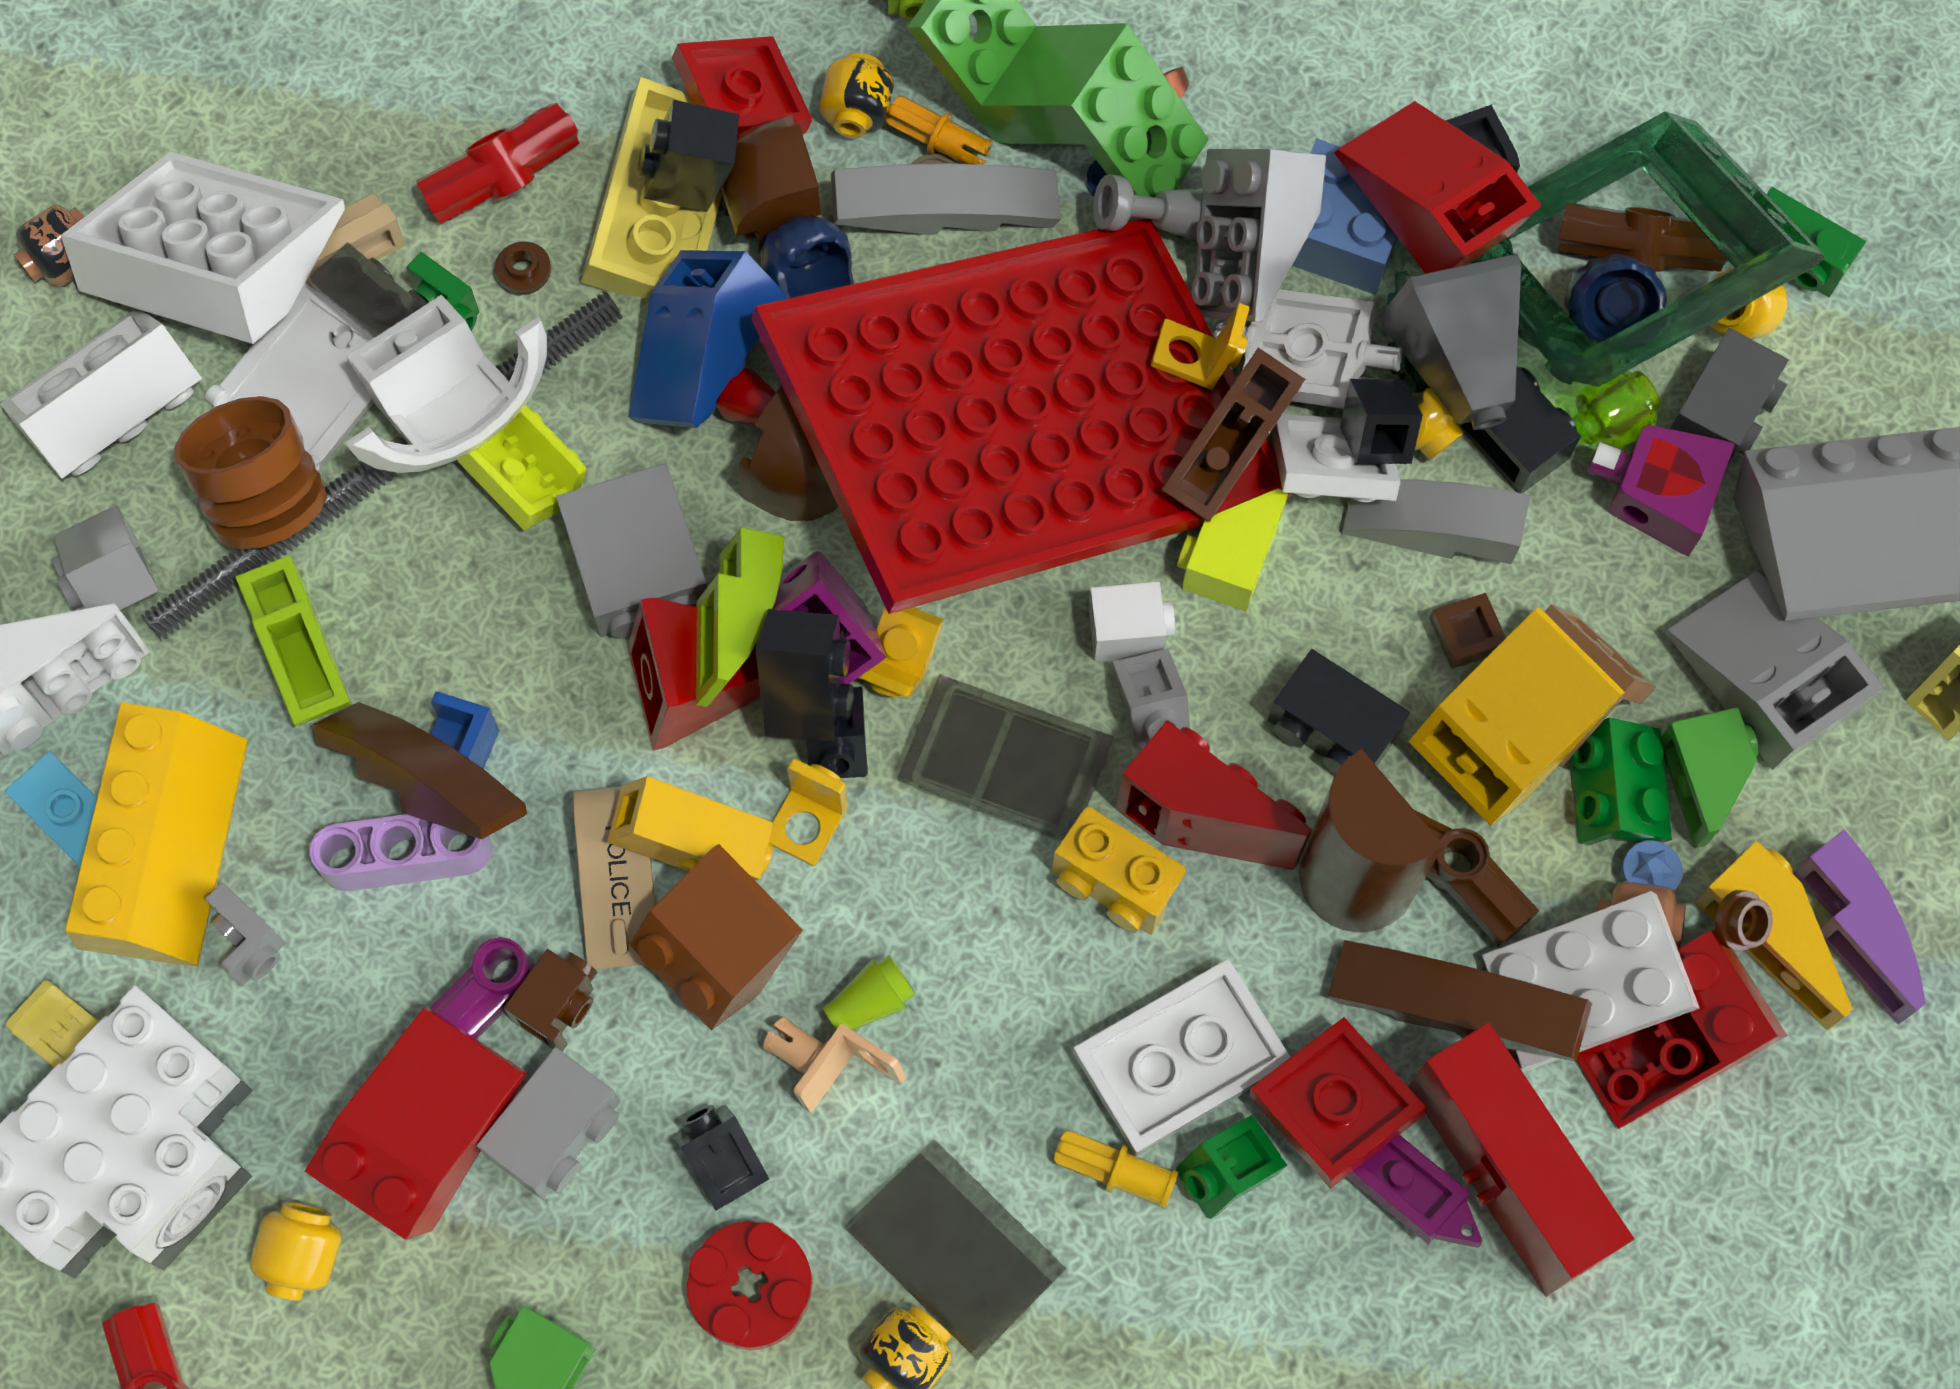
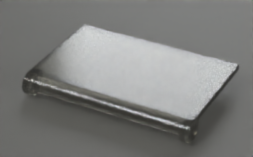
[845,1139,1067,1361]

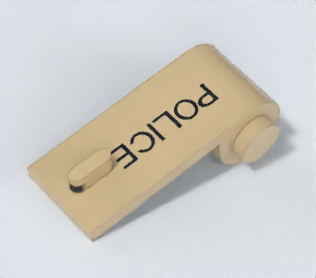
[573,786,655,969]

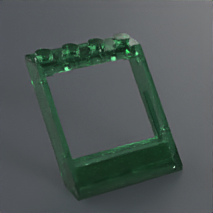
[1467,111,1825,387]

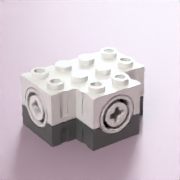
[0,985,253,1278]

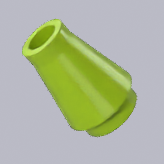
[822,955,916,1030]

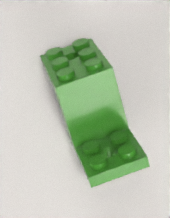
[907,0,1209,219]

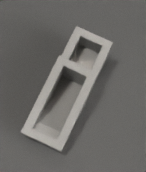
[1341,479,1531,564]

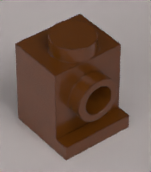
[504,948,598,1052]

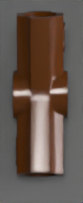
[1557,202,1733,272]
[1415,810,1539,947]

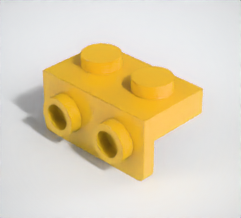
[1052,807,1186,936]

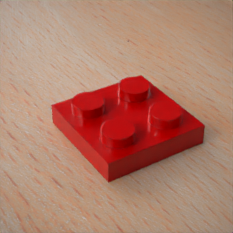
[672,36,813,135]
[1249,1017,1426,1189]

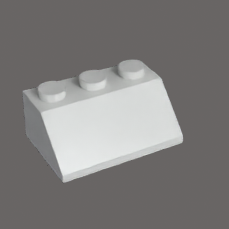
[0,309,202,479]

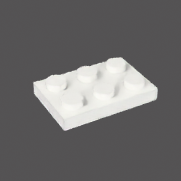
[1482,891,1700,1070]
[1072,958,1290,1156]

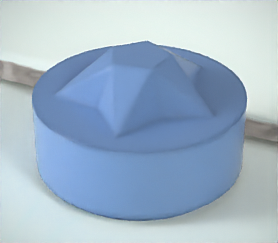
[1619,841,1683,891]

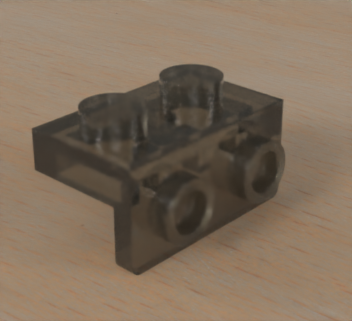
[309,242,427,338]

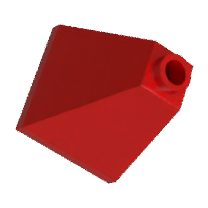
[627,597,761,751]

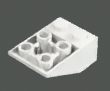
[0,603,151,756]

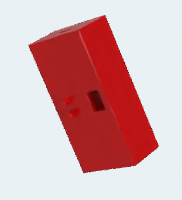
[1408,1023,1635,1297]

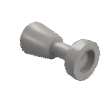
[1093,174,1204,242]

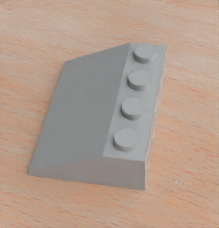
[1733,427,1960,621]

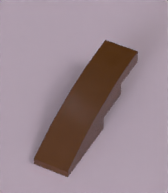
[313,702,527,839]
[1328,940,1592,1062]

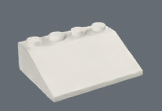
[61,152,345,344]

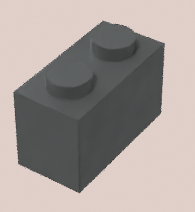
[1670,328,1789,463]

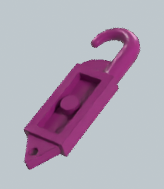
[1346,1135,1482,1248]

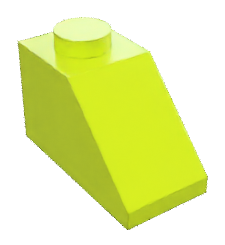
[1177,488,1288,611]

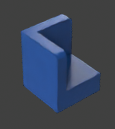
[431,691,500,769]

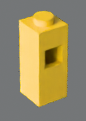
[607,776,773,880]

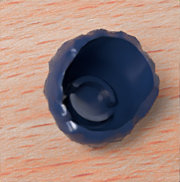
[760,215,854,299]
[1564,253,1667,350]

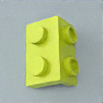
[456,405,587,531]

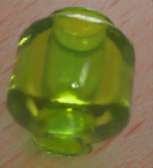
[1572,367,1661,449]

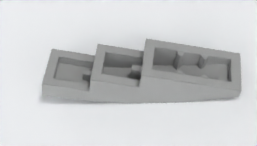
[831,163,1061,235]

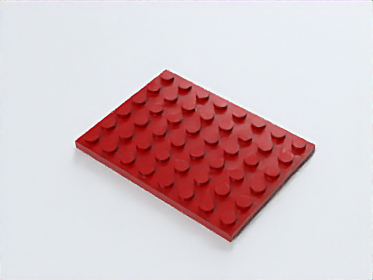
[751,219,1293,614]

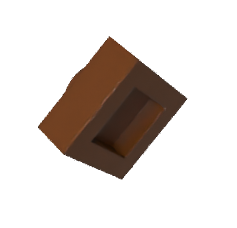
[1429,593,1506,669]

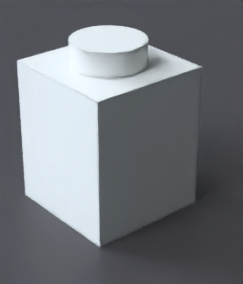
[1088,582,1175,661]

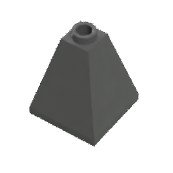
[1380,254,1521,430]

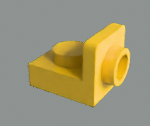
[858,607,945,697]

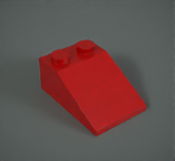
[304,1007,527,1240]

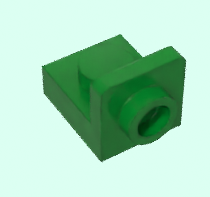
[406,252,480,331]
[1176,1115,1288,1219]

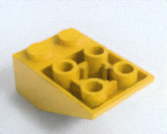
[1408,607,1625,826]

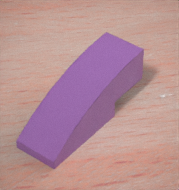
[1794,829,1926,1025]

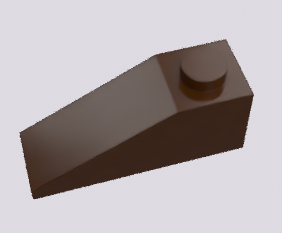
[1161,347,1306,523]

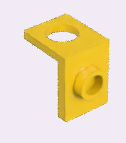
[1151,303,1250,390]
[769,758,848,866]

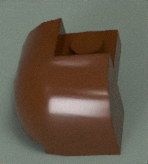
[722,115,821,257]
[738,385,838,521]

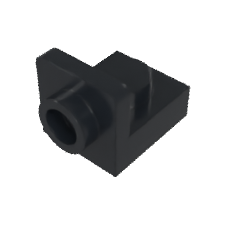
[806,686,868,778]
[673,1105,770,1211]

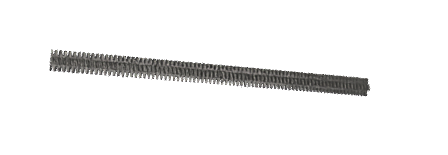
[141,291,623,642]

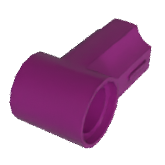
[430,937,535,1039]

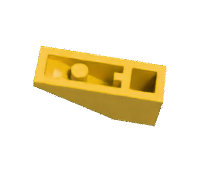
[1694,840,1853,1030]

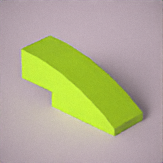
[696,527,785,707]
[236,555,351,727]

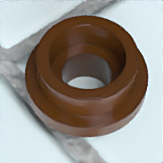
[495,241,551,294]
[1715,889,1773,951]

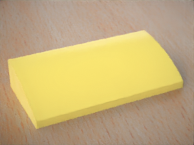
[580,77,722,299]

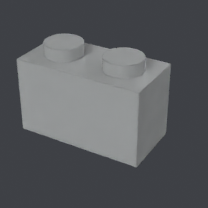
[51,505,159,610]
[477,1047,620,1200]

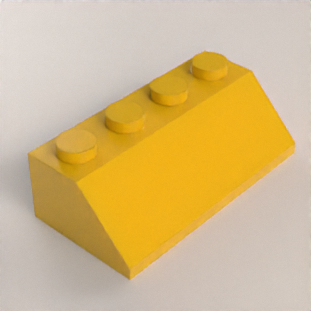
[65,702,249,967]

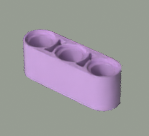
[309,814,493,891]

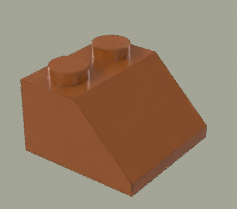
[629,844,803,1031]

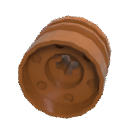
[174,396,327,549]

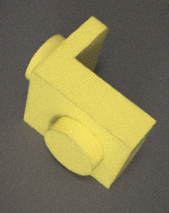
[5,980,99,1068]

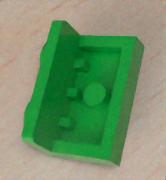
[1571,717,1672,845]

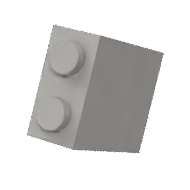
[556,463,707,638]

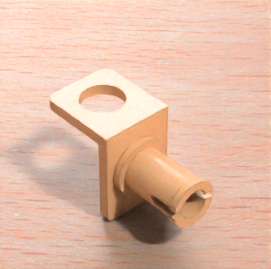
[763,1017,907,1112]

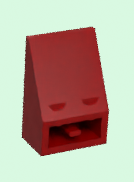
[1334,101,1541,274]
[1116,720,1312,870]
[1577,930,1788,1129]

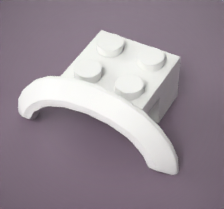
[345,295,547,473]

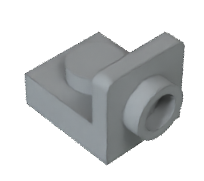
[1112,648,1190,748]
[205,882,286,986]

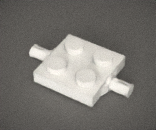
[1214,289,1403,409]

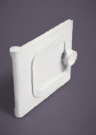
[205,283,378,472]

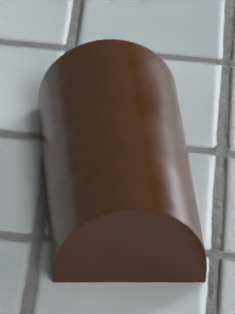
[1299,749,1444,932]

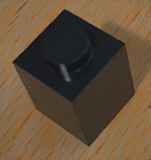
[1340,379,1423,464]

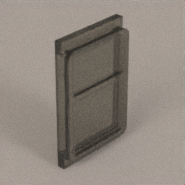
[898,674,1114,840]

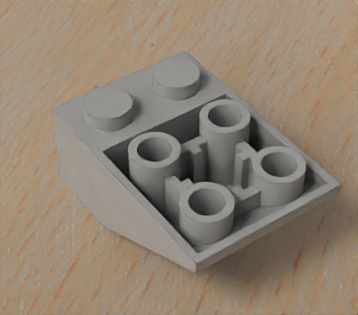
[1192,149,1326,322]
[1665,571,1885,770]

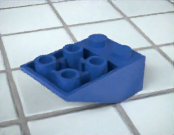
[628,250,787,428]

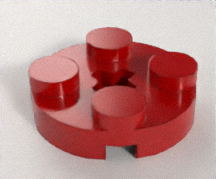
[686,1221,813,1351]

